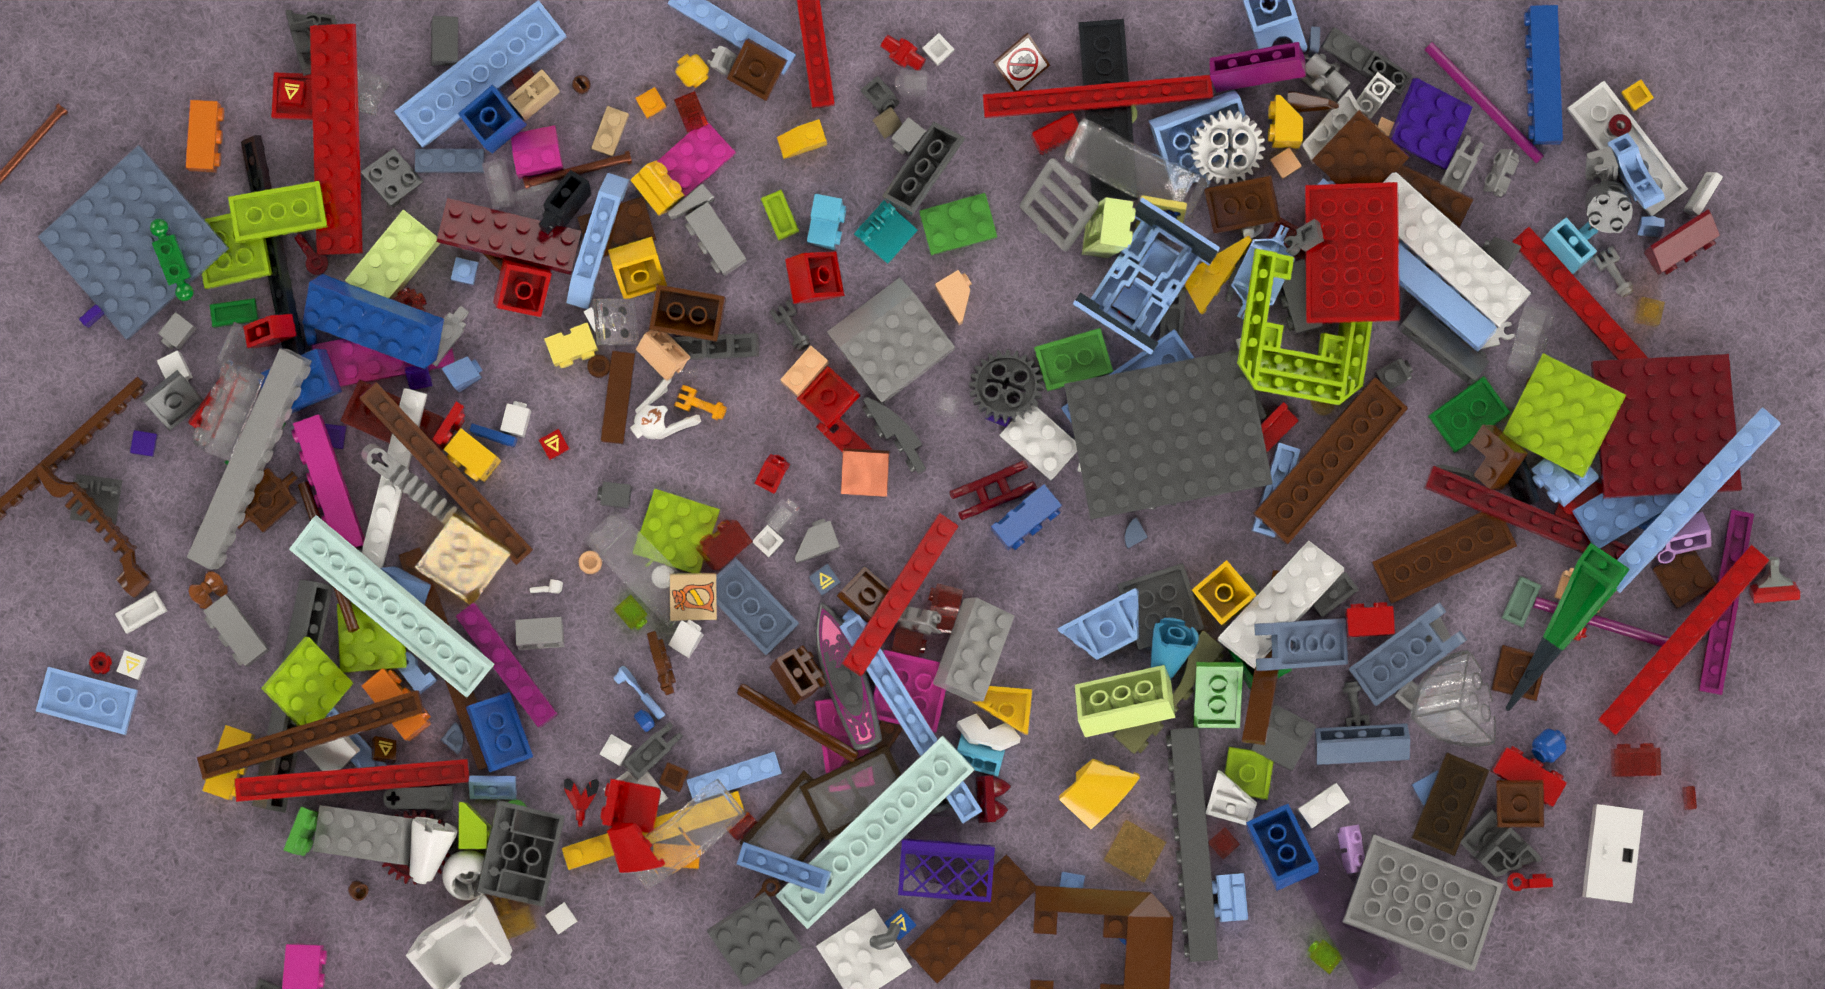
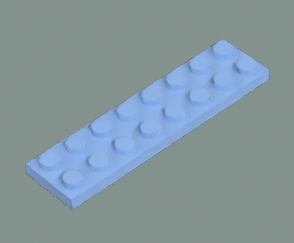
[394,0,567,148]

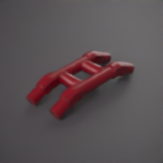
[949,460,1037,520]

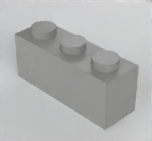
[685,202,747,276]
[203,594,270,667]

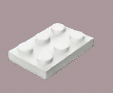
[999,405,1077,481]

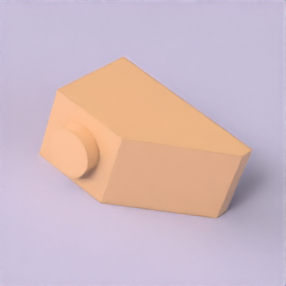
[935,270,972,325]

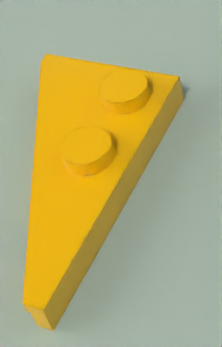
[1185,236,1253,315]
[970,686,1032,735]

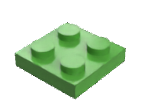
[283,807,319,856]

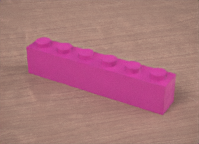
[291,414,365,549]

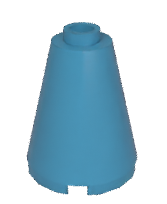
[1150,618,1199,680]

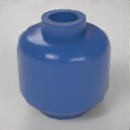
[1532,729,1567,763]

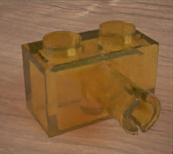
[491,896,538,940]

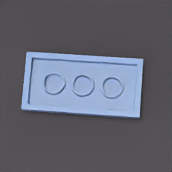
[36,667,138,735]

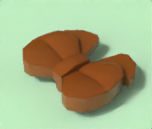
[188,571,228,609]

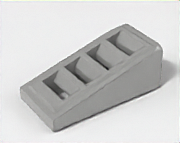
[667,184,714,220]

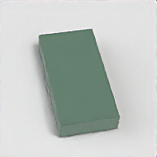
[1501,576,1542,628]

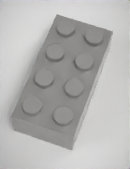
[933,597,1014,702]
[313,805,413,865]

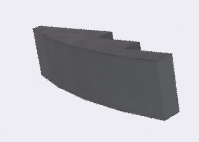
[672,333,759,361]

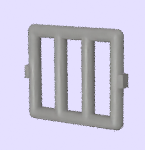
[1020,158,1099,251]

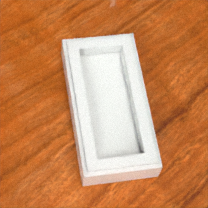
[1683,172,1723,215]
[115,591,167,634]

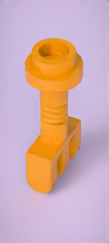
[674,384,727,420]

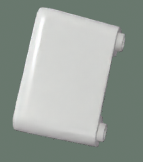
[406,895,512,989]

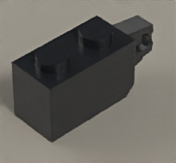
[539,170,592,234]

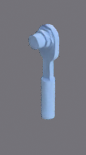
[614,666,665,720]

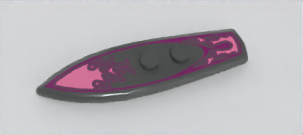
[815,602,882,750]

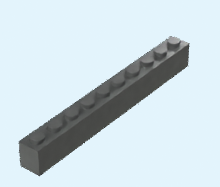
[252,579,333,813]
[1166,727,1218,962]

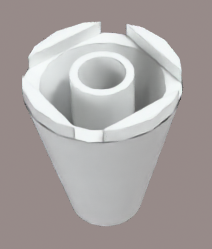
[409,817,458,884]

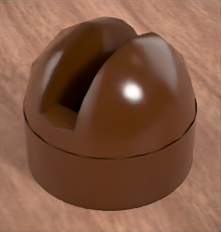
[572,75,591,94]
[348,880,369,901]

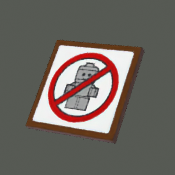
[993,33,1050,92]

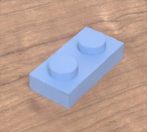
[469,776,517,800]

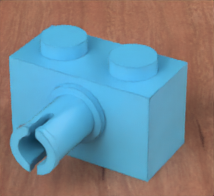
[1542,217,1598,274]

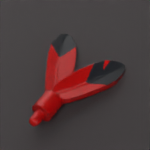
[564,779,599,827]

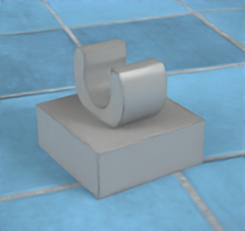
[707,45,737,76]

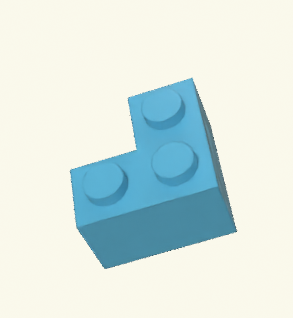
[807,194,847,250]

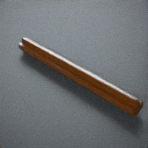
[737,684,859,762]

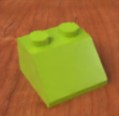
[459,802,491,849]

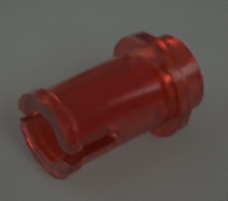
[728,811,757,841]

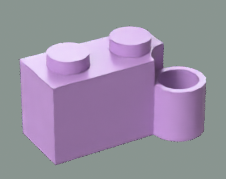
[1656,512,1711,564]

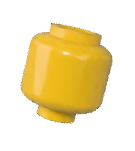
[675,53,709,88]

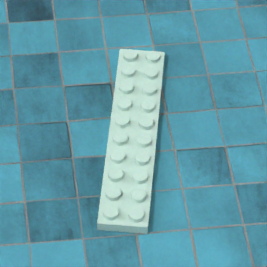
[289,515,495,698]
[775,736,975,929]

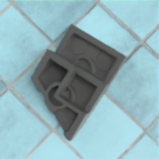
[285,10,337,76]
[1461,807,1543,877]

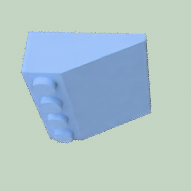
[1149,90,1246,190]

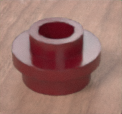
[1608,114,1632,137]

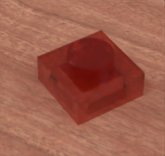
[1208,827,1240,860]

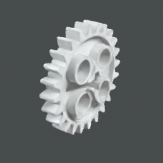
[1190,110,1265,184]

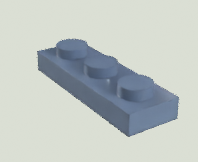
[415,149,484,173]

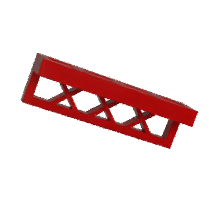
[1261,402,1299,453]

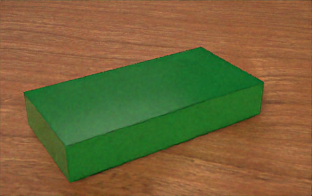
[209,298,258,328]

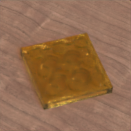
[415,513,511,605]

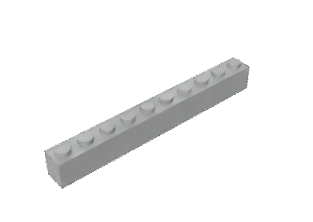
[187,349,312,569]

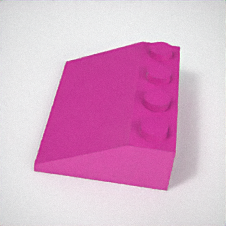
[282,943,327,989]

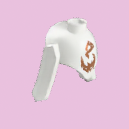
[630,378,701,440]

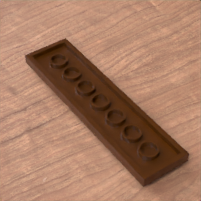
[1253,377,1408,544]

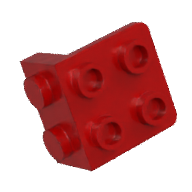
[600,779,661,833]

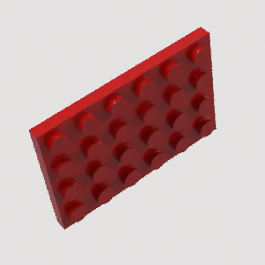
[1305,182,1400,324]

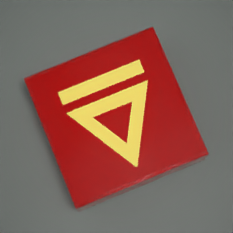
[278,78,305,105]
[539,429,570,460]

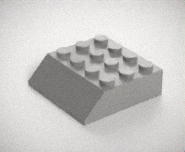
[827,277,955,405]

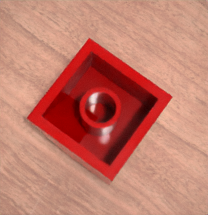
[493,259,552,317]

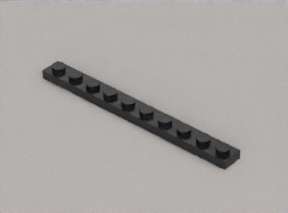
[241,135,305,355]

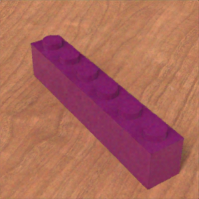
[455,603,559,728]

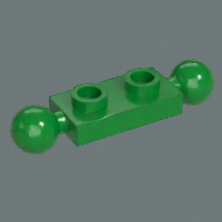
[150,219,194,301]

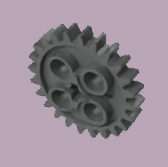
[969,349,1044,423]

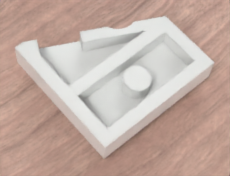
[1206,770,1257,825]

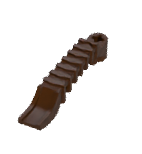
[36,462,152,598]

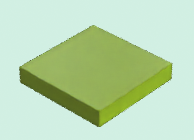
[1224,747,1273,800]

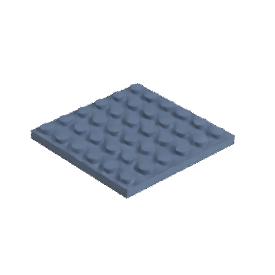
[38,145,229,340]

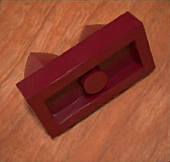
[976,775,1011,823]

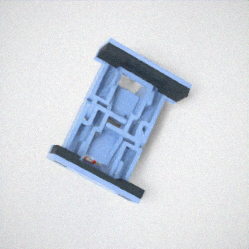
[1073,197,1220,355]

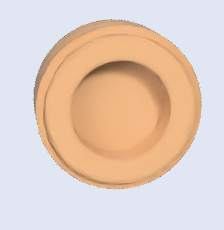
[579,551,602,574]

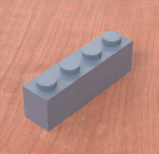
[1314,724,1410,765]

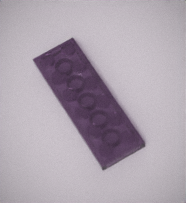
[1298,849,1404,989]

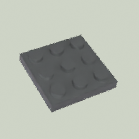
[1117,563,1204,650]
[707,892,802,986]

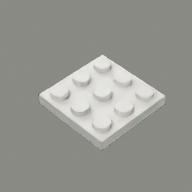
[816,908,912,989]

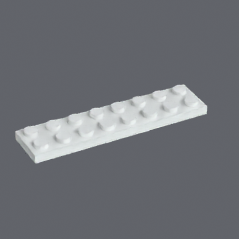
[1383,172,1531,327]

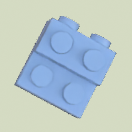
[1531,458,1599,507]

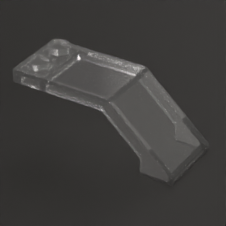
[583,509,680,628]
[633,779,746,890]

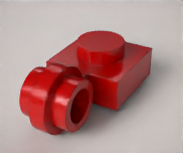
[1507,873,1553,891]

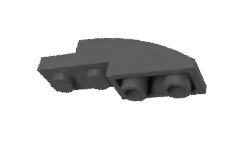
[1321,27,1412,95]
[862,397,926,475]

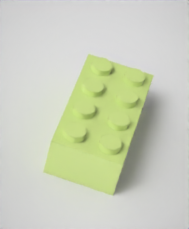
[1082,197,1136,258]
[345,210,440,300]
[1075,665,1175,737]

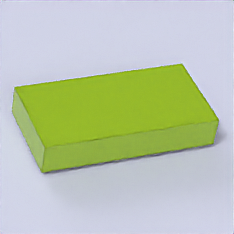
[760,189,799,241]

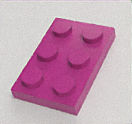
[657,119,736,198]

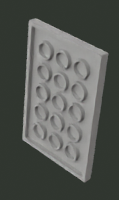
[1342,835,1503,972]

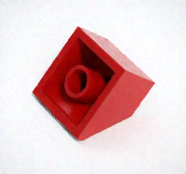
[785,251,845,304]

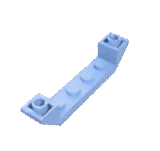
[566,173,630,309]

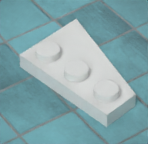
[1301,89,1363,164]

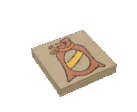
[670,573,717,621]

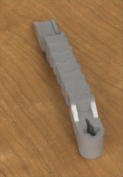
[362,444,488,550]

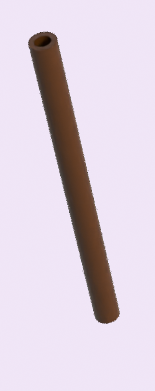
[298,481,360,633]

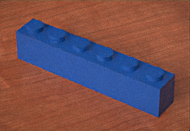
[1524,5,1563,145]

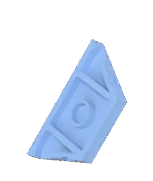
[1057,588,1139,660]

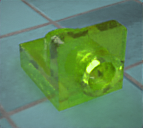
[613,594,649,630]
[1307,939,1344,975]

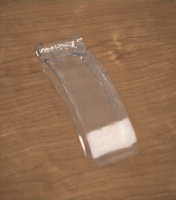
[1062,118,1211,222]

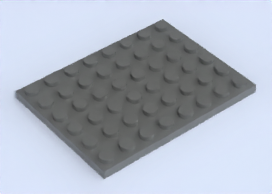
[1064,350,1273,520]

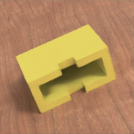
[544,323,599,368]

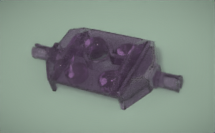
[908,813,968,900]

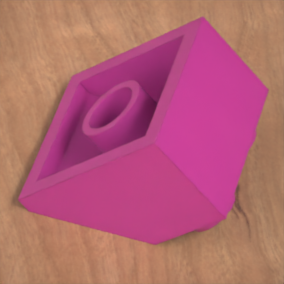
[511,125,564,179]

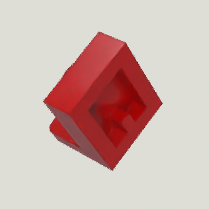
[754,454,791,494]

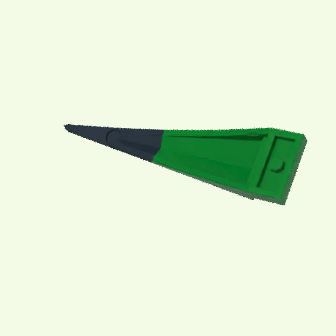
[1506,543,1630,711]

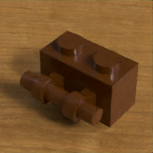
[769,645,826,706]

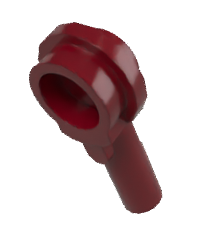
[294,233,328,275]

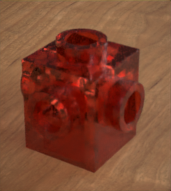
[392,288,427,312]

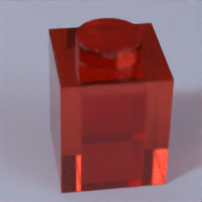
[674,91,708,133]
[892,628,927,657]

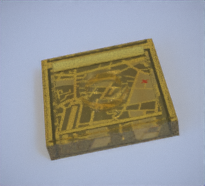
[1104,820,1166,883]

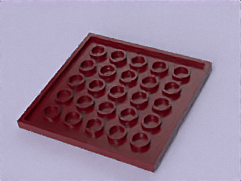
[1591,354,1742,499]

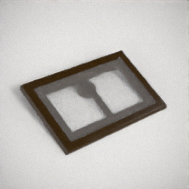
[799,744,901,841]
[739,770,848,882]

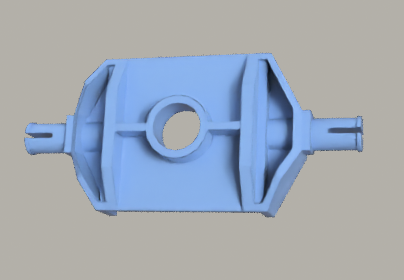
[1231,225,1295,320]

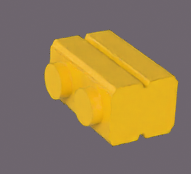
[631,160,685,215]

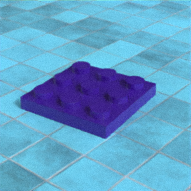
[1389,78,1473,170]

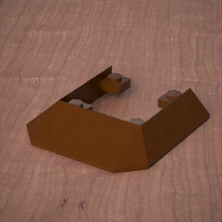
[1030,885,1174,989]

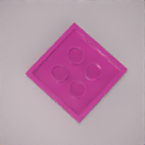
[873,650,946,733]

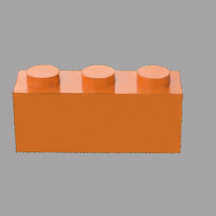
[186,100,224,173]

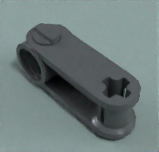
[383,786,454,810]

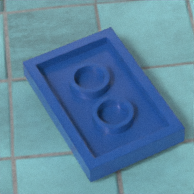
[466,692,533,772]

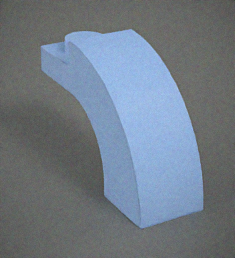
[1608,133,1665,209]

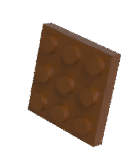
[1312,109,1410,184]

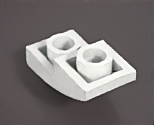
[1356,72,1396,119]

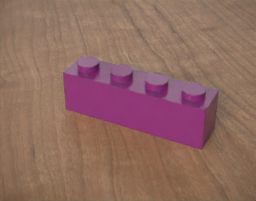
[1209,42,1306,92]

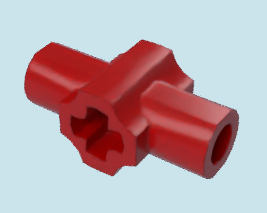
[880,35,926,71]

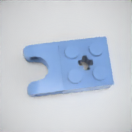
[1242,0,1307,53]

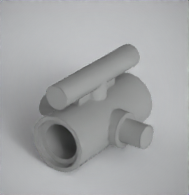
[1300,53,1351,102]

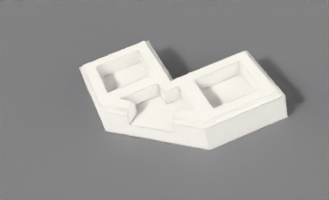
[956,713,1021,751]

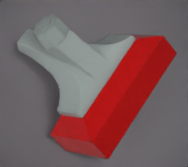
[1749,556,1800,603]

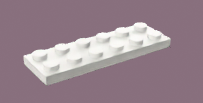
[1567,81,1688,216]
[1218,540,1344,668]

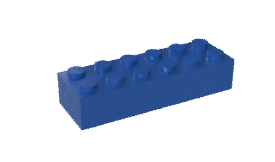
[302,274,444,369]

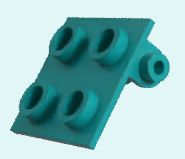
[854,200,918,264]

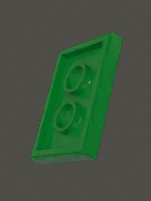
[1428,376,1511,453]

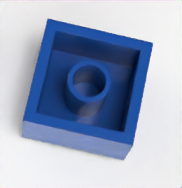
[458,84,527,154]

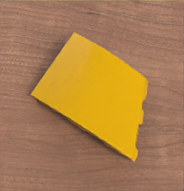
[1059,759,1140,829]

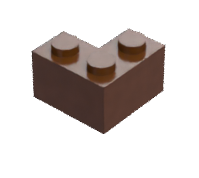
[1470,425,1528,490]

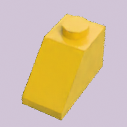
[777,119,827,159]

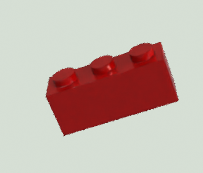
[1490,746,1567,807]

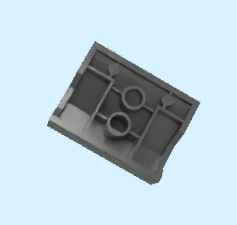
[477,800,565,907]

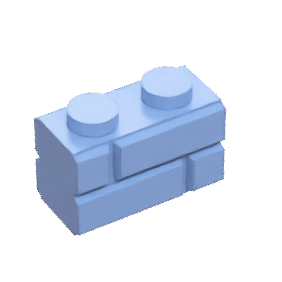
[1212,873,1248,922]

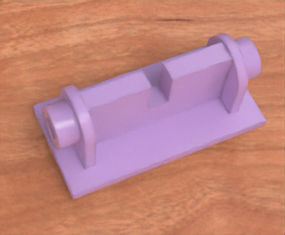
[1337,825,1365,874]

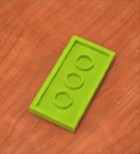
[228,181,327,243]

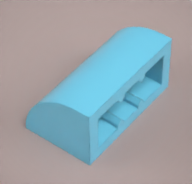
[957,733,1005,776]

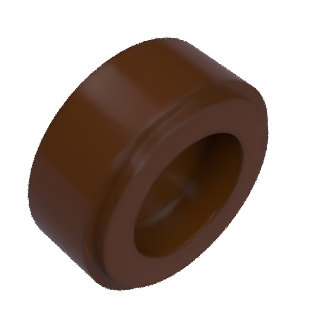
[587,355,610,378]

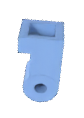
[398,652,438,694]

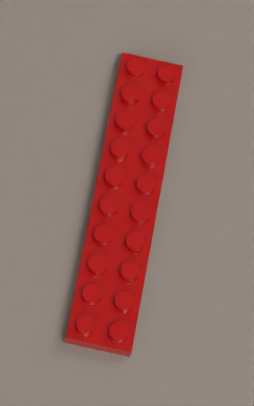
[310,23,363,255]

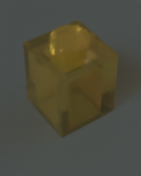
[1634,297,1665,327]

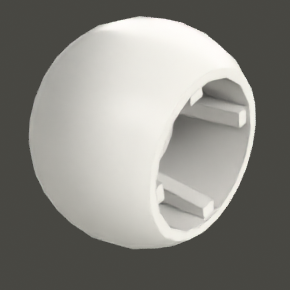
[442,850,485,900]

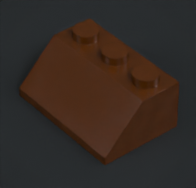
[649,284,726,342]

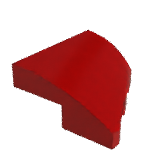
[607,823,665,873]

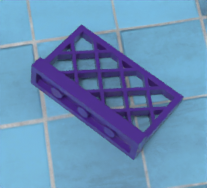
[898,838,995,902]

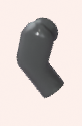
[869,923,901,950]

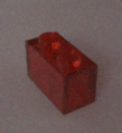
[696,519,753,570]
[1611,743,1661,777]

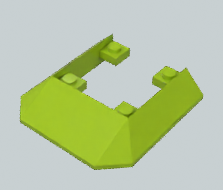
[1237,249,1373,405]

